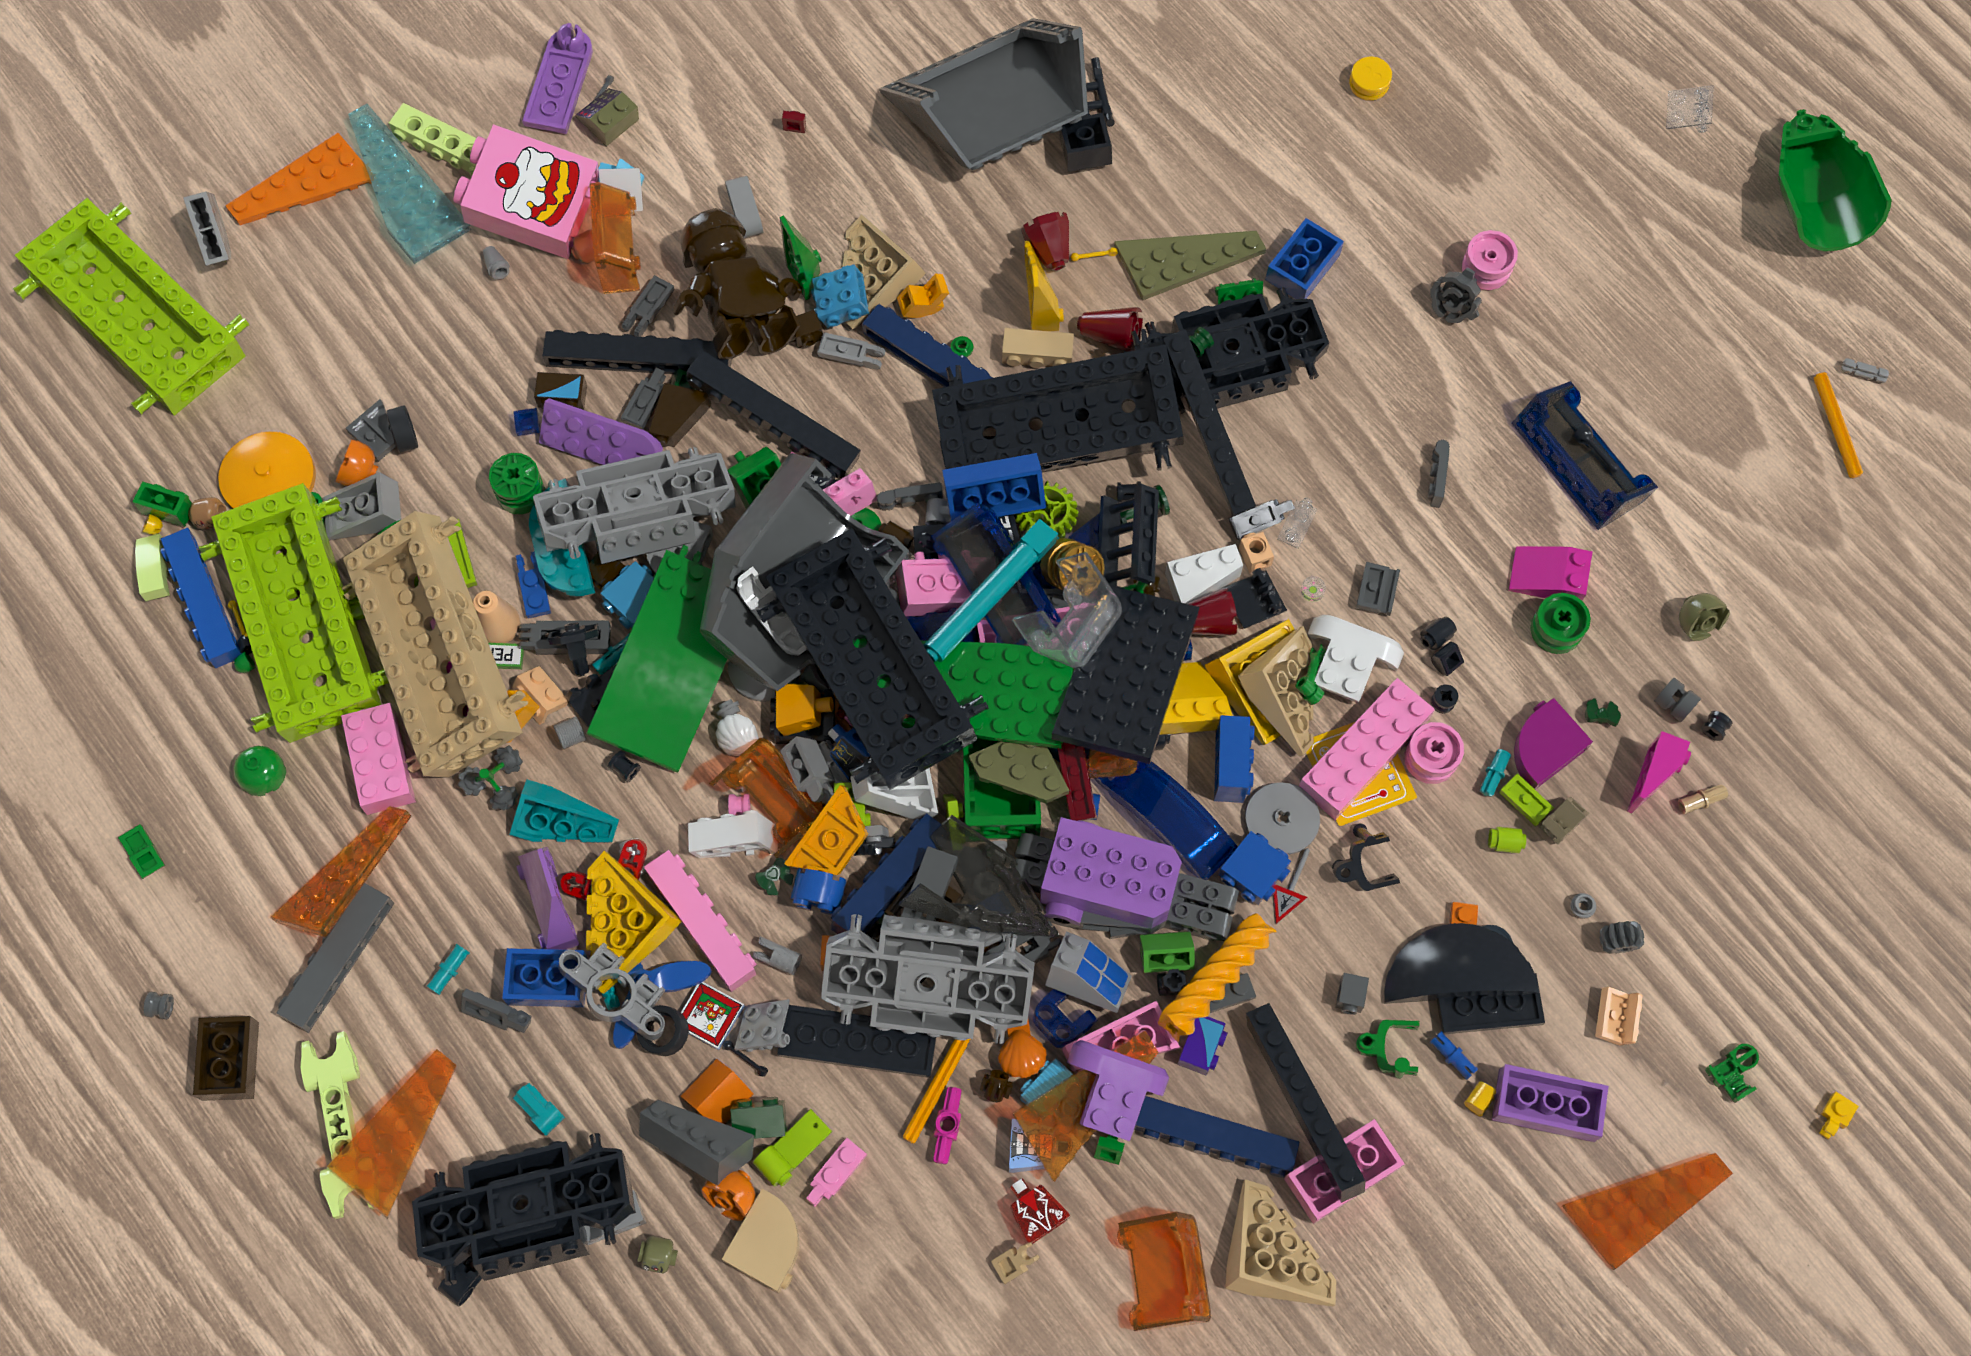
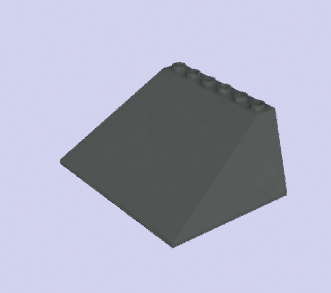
[879,18,1088,170]

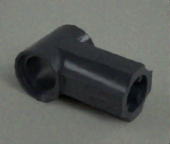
[1157,969,1186,996]

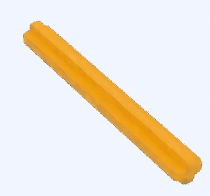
[1814,372,1863,478]
[903,1039,971,1144]

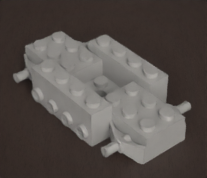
[533,447,736,564]
[821,914,1034,1044]

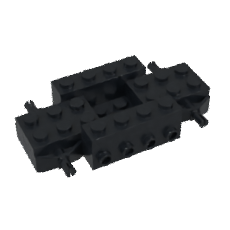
[1145,287,1329,415]
[412,1133,636,1285]

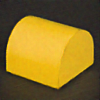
[1464,1081,1496,1117]

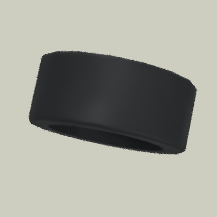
[387,405,418,453]
[637,1005,689,1056]

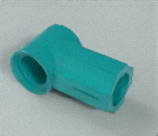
[513,1083,565,1136]

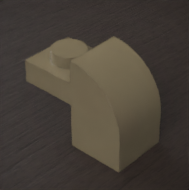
[1540,797,1589,844]

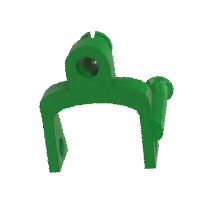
[1356,1020,1420,1079]

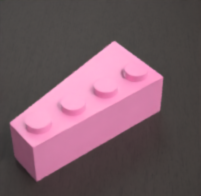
[1062,1001,1180,1072]

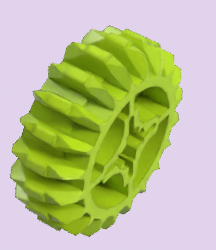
[1015,480,1078,538]

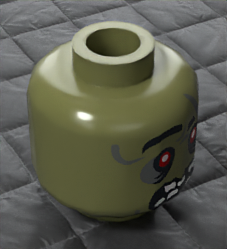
[637,1236,678,1274]

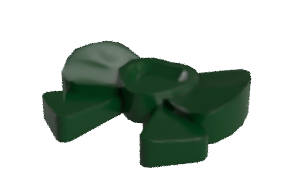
[1585,698,1621,727]
[755,857,794,895]

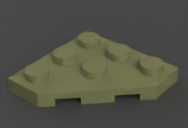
[968,742,1069,803]

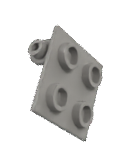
[735,999,790,1052]

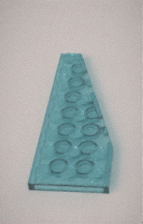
[348,104,471,264]

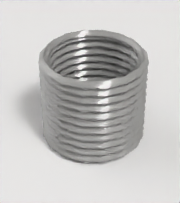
[554,716,586,750]

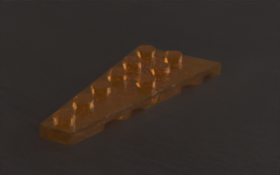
[271,806,412,938]
[1012,1030,1159,1182]
[1562,1153,1733,1270]

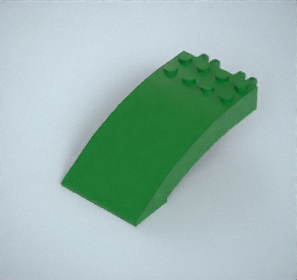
[586,545,727,773]

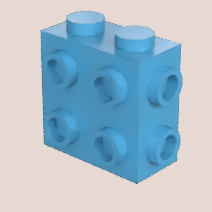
[811,264,869,328]
[600,561,654,630]

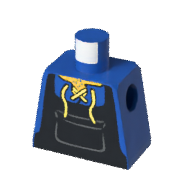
[828,724,869,782]

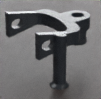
[1332,823,1400,891]

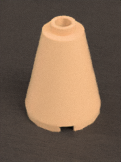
[473,591,520,643]

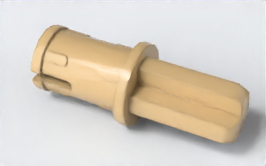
[1678,785,1728,815]

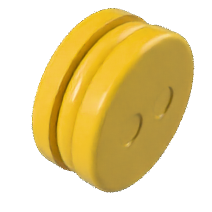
[1349,56,1392,101]

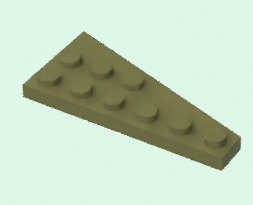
[1114,230,1266,301]

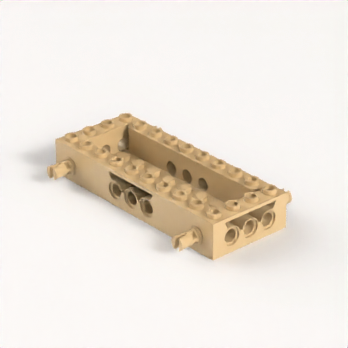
[342,511,528,778]

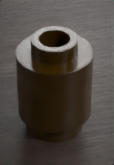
[878,521,914,549]

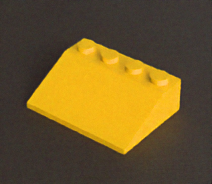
[1160,662,1232,735]

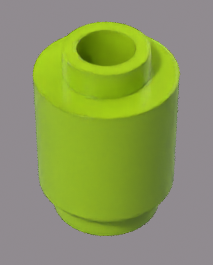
[1488,827,1526,854]

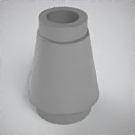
[483,246,510,280]

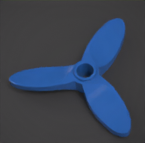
[613,961,712,1049]

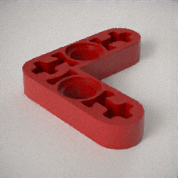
[560,839,647,900]

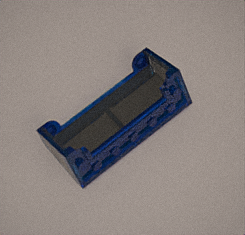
[1511,381,1658,530]
[931,503,1067,647]

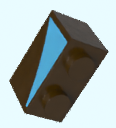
[534,372,587,410]

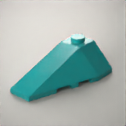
[509,779,619,842]

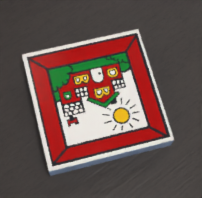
[674,982,745,1050]

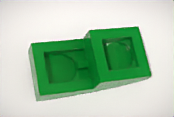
[118,824,165,879]

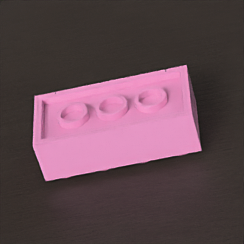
[895,550,1002,616]

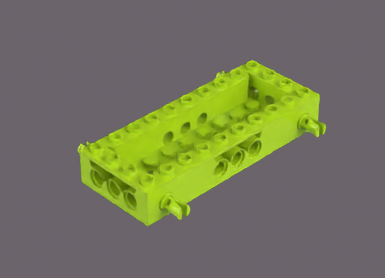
[13,198,249,416]
[199,483,389,743]

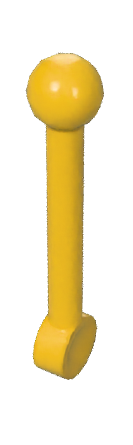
[1070,248,1118,262]

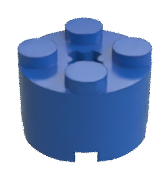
[790,868,847,915]

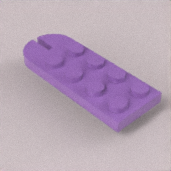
[522,23,593,134]
[539,398,663,465]

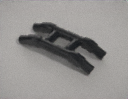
[1081,57,1115,127]

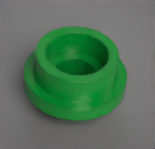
[951,336,974,357]

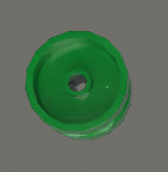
[1530,593,1591,654]

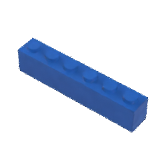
[160,527,241,668]

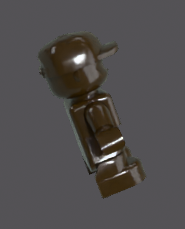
[673,208,802,359]

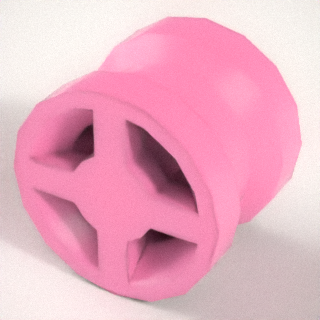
[728,794,751,816]

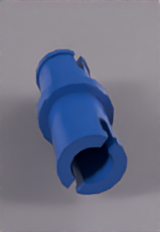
[1430,1031,1478,1080]

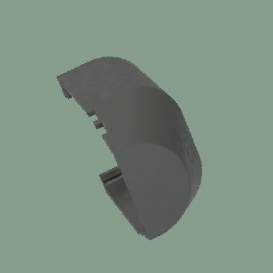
[700,453,909,691]

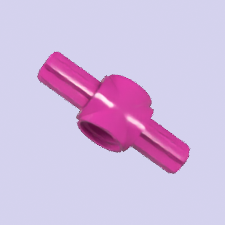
[933,1087,962,1164]

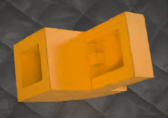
[897,273,949,318]

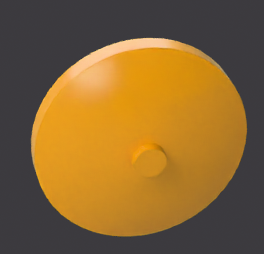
[218,432,316,509]

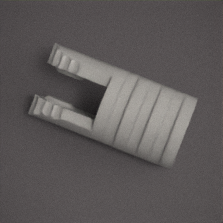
[752,936,802,975]

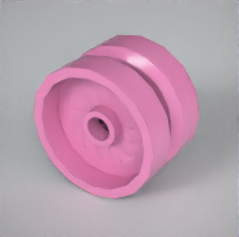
[1462,230,1518,290]
[1404,722,1464,784]

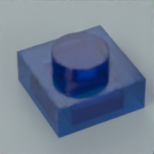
[513,408,540,436]

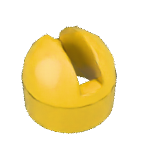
[142,514,163,535]

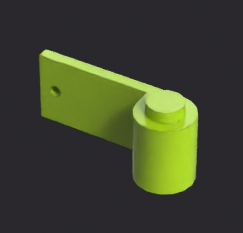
[753,1109,833,1187]

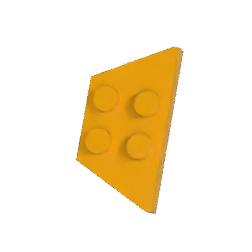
[784,785,868,875]

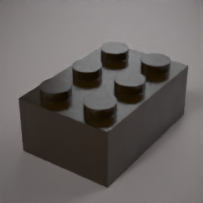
[193,1016,259,1101]

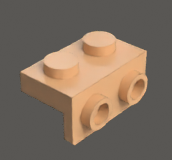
[511,666,568,725]
[1595,987,1643,1046]

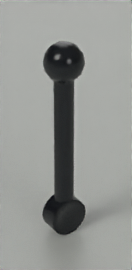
[723,1040,768,1077]

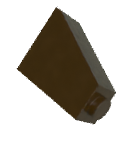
[649,383,712,447]

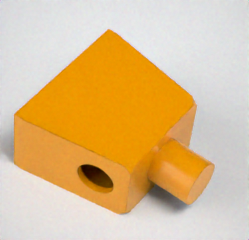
[776,684,834,736]

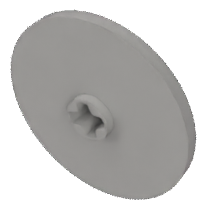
[1245,782,1320,855]

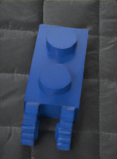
[516,552,551,619]

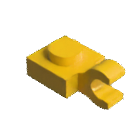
[1819,1092,1859,1139]

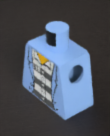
[1009,1118,1068,1173]

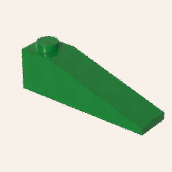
[779,215,822,301]

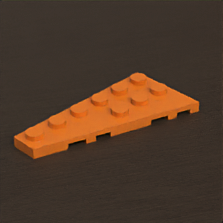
[225,133,378,226]

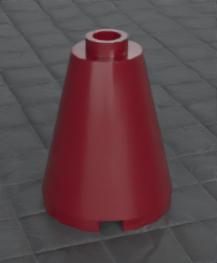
[1077,307,1143,352]
[1187,588,1237,636]

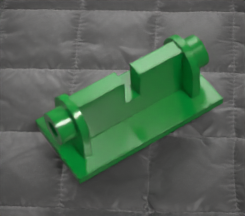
[1215,278,1263,305]

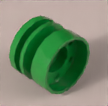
[489,453,545,515]

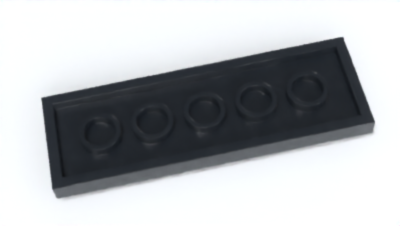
[777,1005,937,1078]

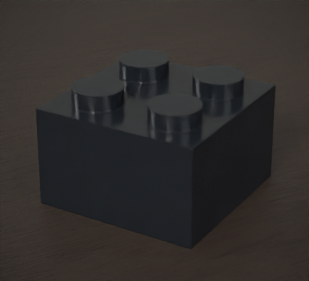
[1059,113,1112,172]

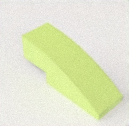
[135,534,170,601]

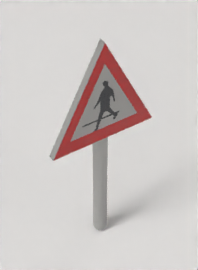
[1273,848,1310,924]

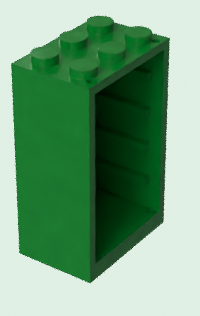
[963,738,1041,840]

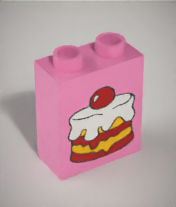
[453,124,599,259]

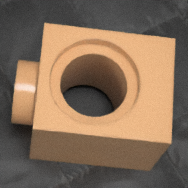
[1239,532,1274,573]

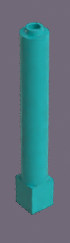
[923,519,1058,662]

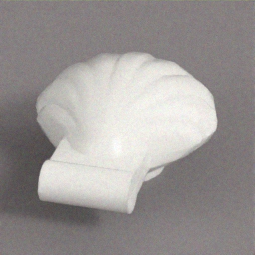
[716,714,775,767]

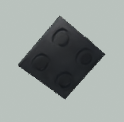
[1223,568,1287,629]

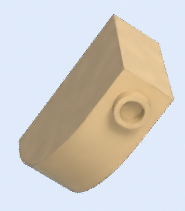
[722,1189,799,1294]

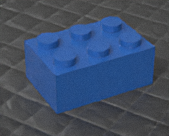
[1265,218,1344,299]
[1214,715,1254,803]
[502,948,588,1007]

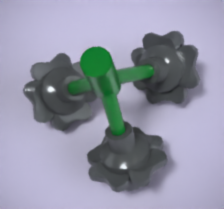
[458,745,523,811]

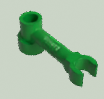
[1295,644,1327,705]

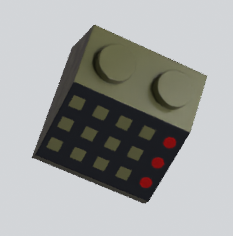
[576,88,639,147]

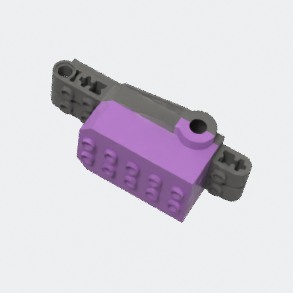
[1007,817,1239,941]

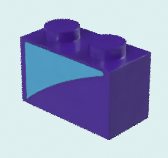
[1177,1017,1228,1076]

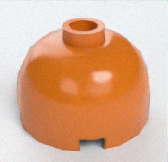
[335,439,378,487]
[702,1170,755,1221]

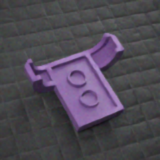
[1067,1040,1169,1141]

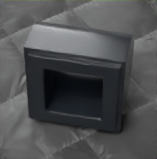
[1431,642,1464,676]

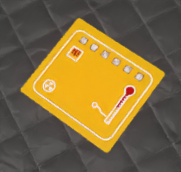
[1306,722,1417,826]

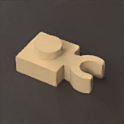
[991,1242,1039,1285]

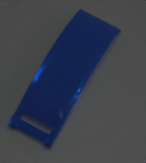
[1093,756,1237,880]

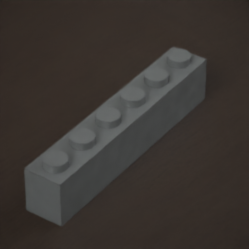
[277,883,395,1033]

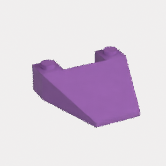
[516,847,580,950]

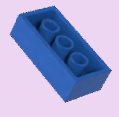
[942,453,1046,525]

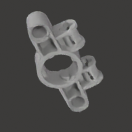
[559,943,666,1040]

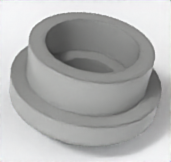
[716,699,740,719]
[1570,893,1596,919]

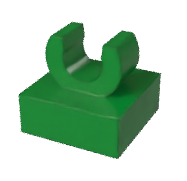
[1094,1134,1125,1165]

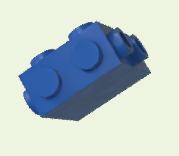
[1218,831,1291,905]

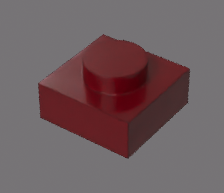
[782,110,807,134]

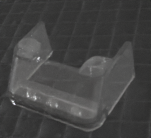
[1012,552,1122,668]

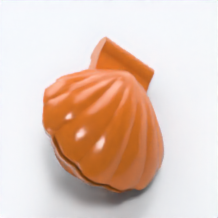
[998,1019,1047,1078]

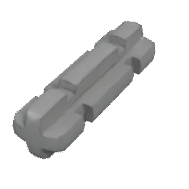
[1841,358,1889,383]

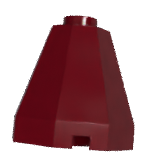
[1021,212,1069,271]

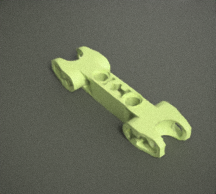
[300,1031,380,1219]

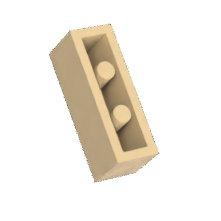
[1002,328,1074,368]

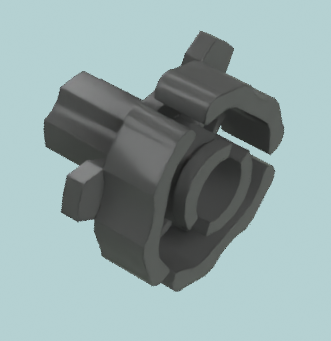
[1430,267,1482,323]

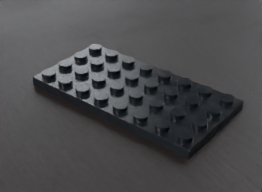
[1051,584,1200,764]

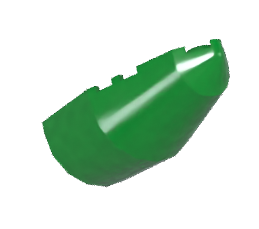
[1778,109,1892,251]

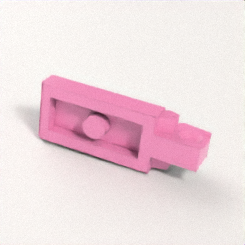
[806,1138,867,1207]

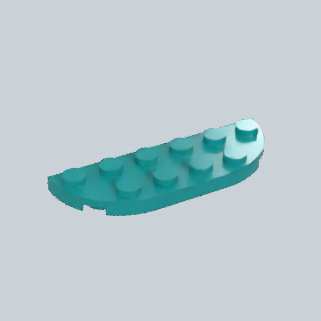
[529,478,595,596]

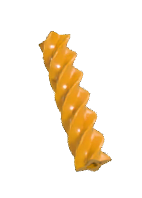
[1158,913,1277,1042]

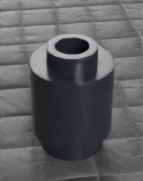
[1420,616,1457,650]

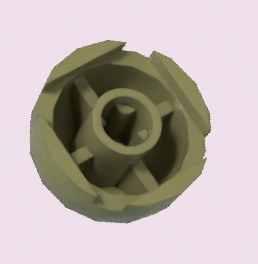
[1679,593,1730,641]

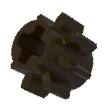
[980,1070,1013,1103]

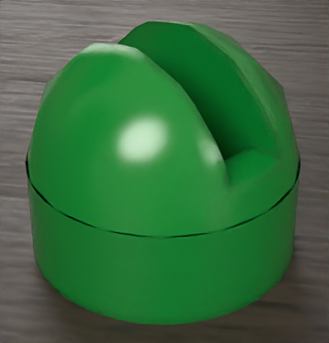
[234,652,256,673]

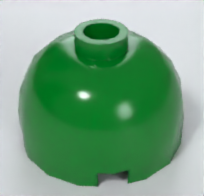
[233,745,286,797]

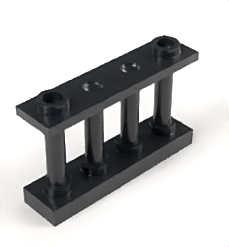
[1097,484,1159,590]

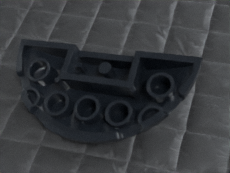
[1384,923,1540,1004]

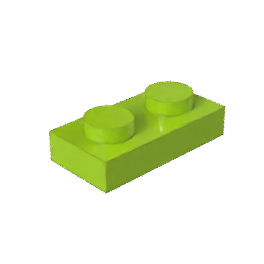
[1499,773,1554,827]

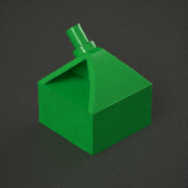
[727,447,781,510]

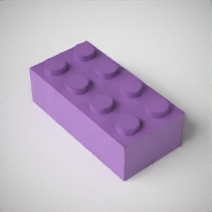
[1492,1064,1609,1142]

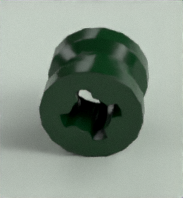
[1188,327,1214,357]

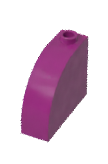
[1514,698,1593,790]

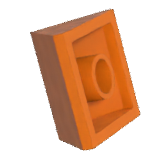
[681,1059,754,1124]

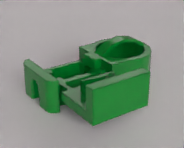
[1705,1044,1759,1103]

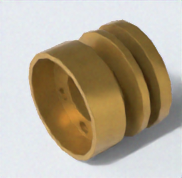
[1040,538,1105,596]

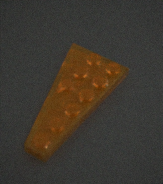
[327,1049,456,1219]

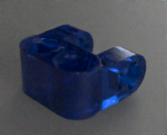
[1033,989,1098,1048]

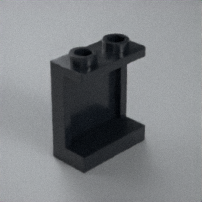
[770,689,835,744]

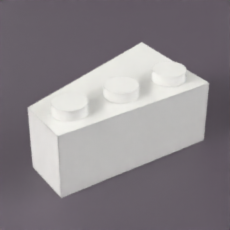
[1165,544,1243,604]
[851,768,938,820]
[688,810,778,858]

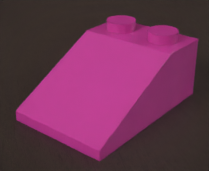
[1508,546,1593,601]
[1627,731,1691,813]

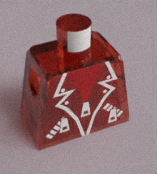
[1010,1178,1070,1245]

